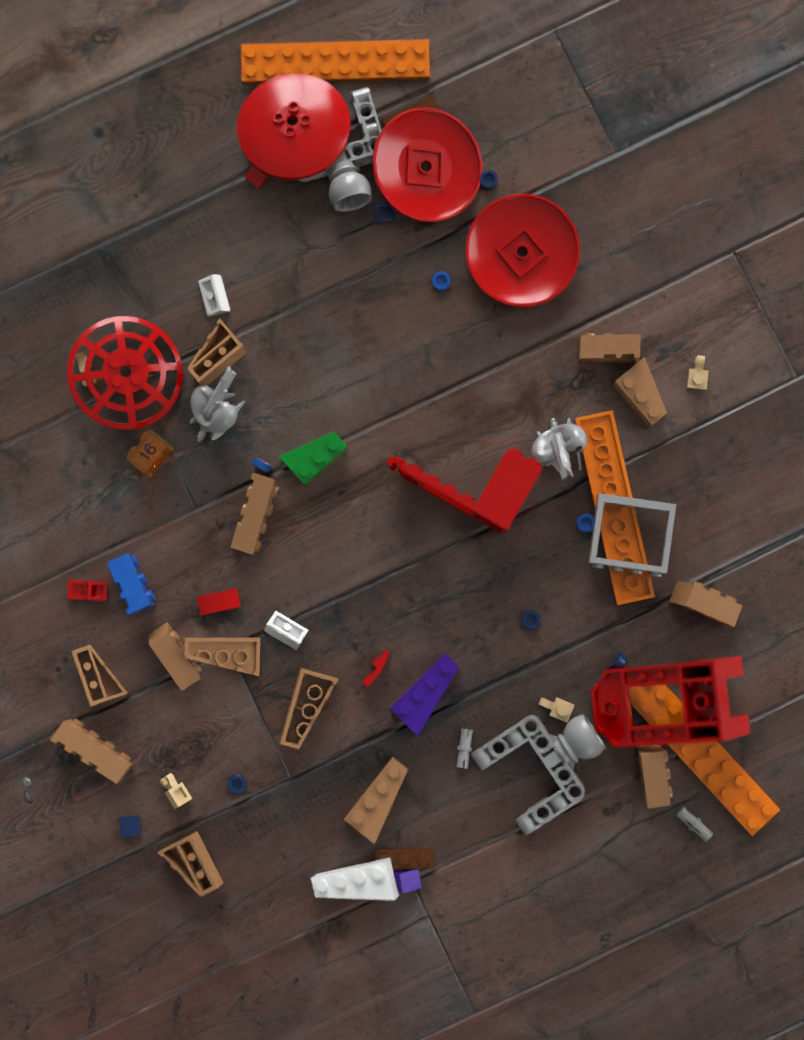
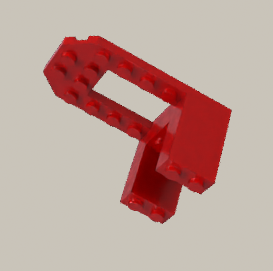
[386,448,542,535]
[590,656,750,747]

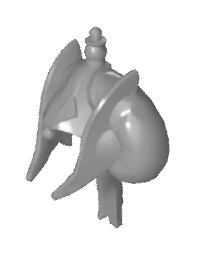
[190,366,245,442]
[531,418,587,480]

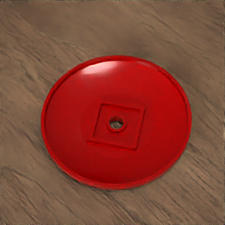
[237,74,351,180]
[372,107,483,222]
[466,193,580,307]

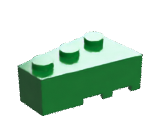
[279,432,348,486]

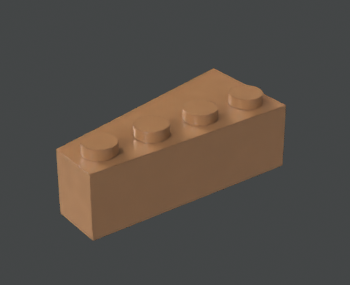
[230,473,279,555]
[279,668,339,749]
[50,718,134,784]
[344,757,408,844]

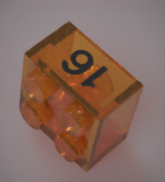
[126,430,174,477]

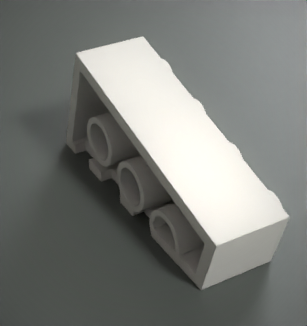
[311,857,399,900]

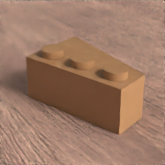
[187,318,247,385]
[578,333,641,364]
[613,357,667,428]
[669,581,743,627]
[148,622,202,691]
[72,645,128,707]
[636,745,673,809]
[157,831,223,897]

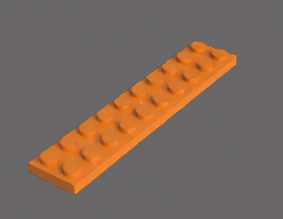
[241,39,430,84]
[575,410,655,605]
[629,685,780,836]

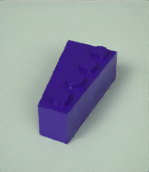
[390,653,459,736]

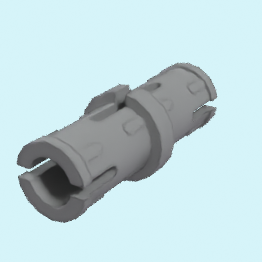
[456,728,473,769]
[676,806,713,842]

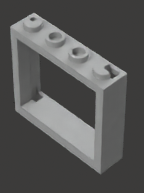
[588,493,676,577]

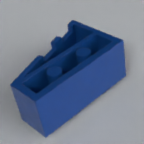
[107,553,156,615]

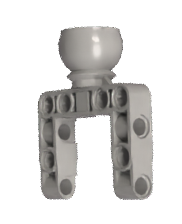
[288,87,382,212]
[471,714,606,836]

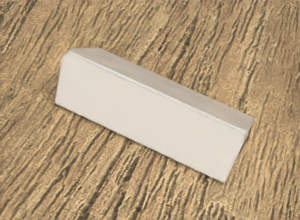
[198,274,230,317]
[264,611,308,650]

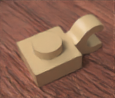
[76,352,98,387]
[686,355,709,390]
[539,697,575,723]
[160,773,192,809]

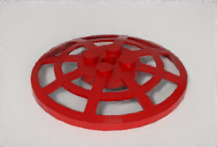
[67,316,183,430]

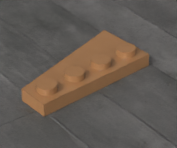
[183,637,260,676]

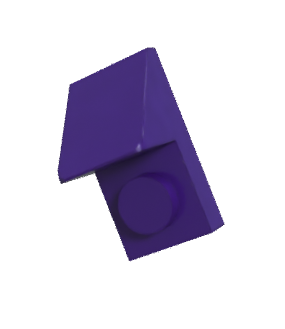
[394,869,422,893]

